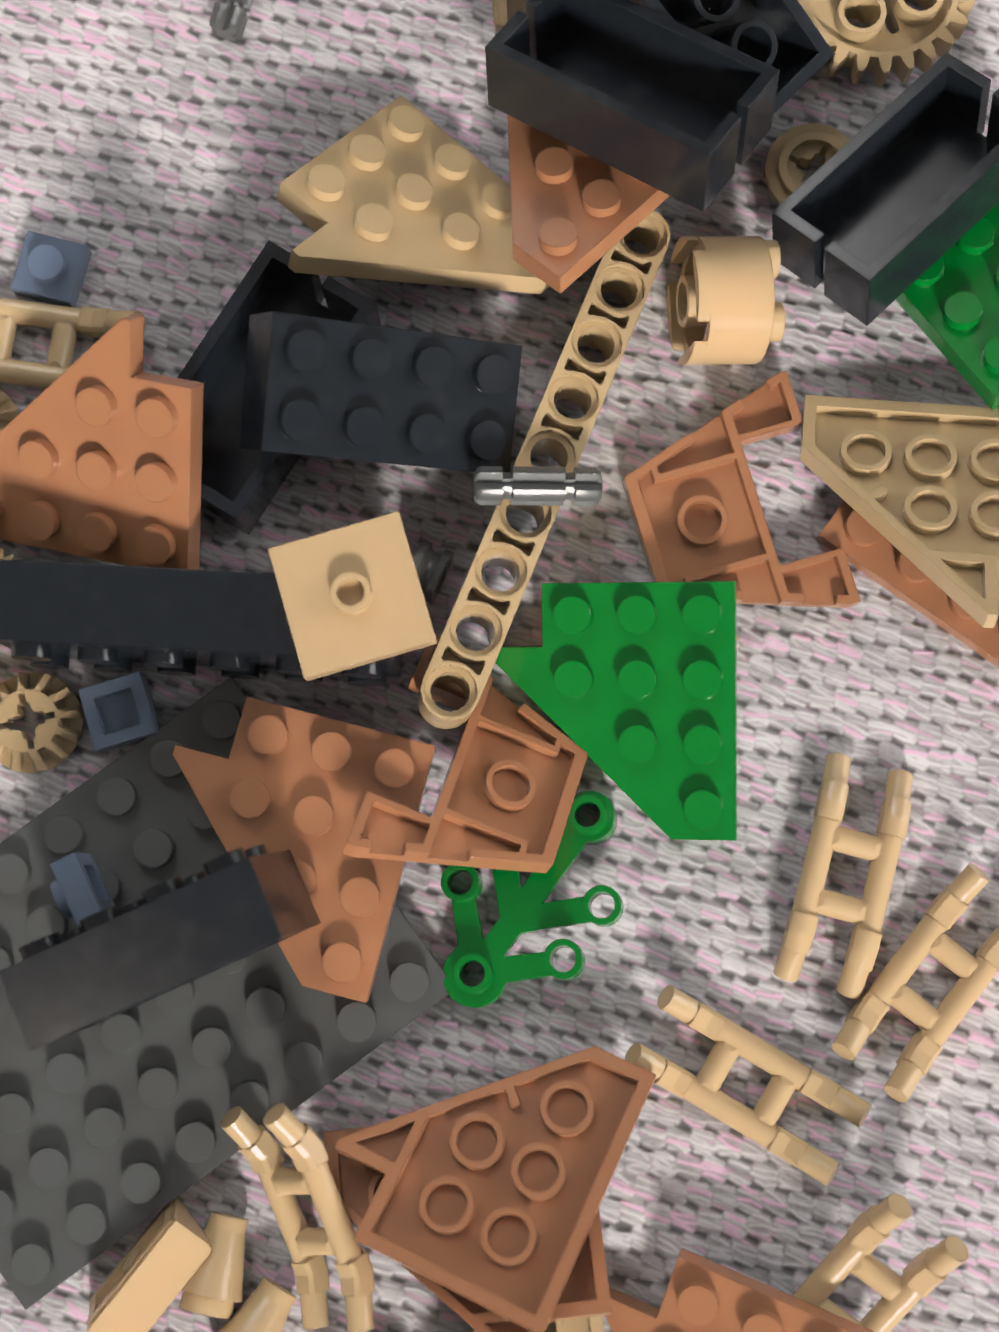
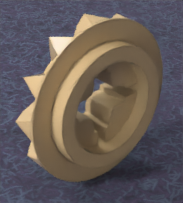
[763,123,850,204]
[0,672,83,773]

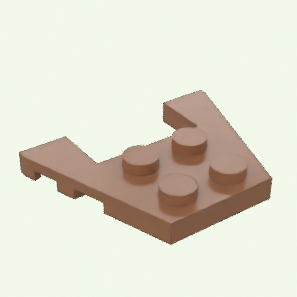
[622,371,861,608]
[342,634,588,873]

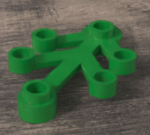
[441,791,624,1008]

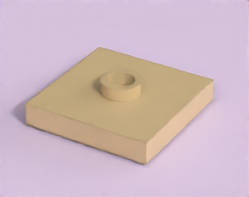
[268,511,437,681]

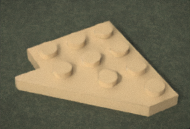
[276,95,550,294]
[800,395,999,628]

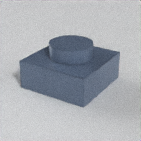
[10,231,92,307]
[78,671,160,753]
[50,852,114,926]

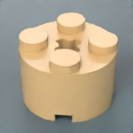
[667,236,785,366]

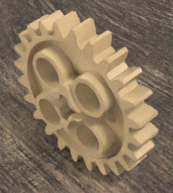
[798,0,976,87]

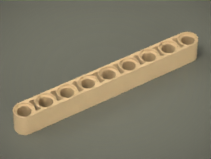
[417,211,671,729]

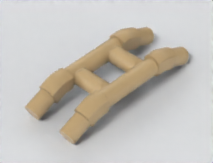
[0,297,145,389]
[773,753,913,999]
[831,863,999,1103]
[625,985,872,1186]
[220,1103,375,1332]
[792,1193,969,1332]

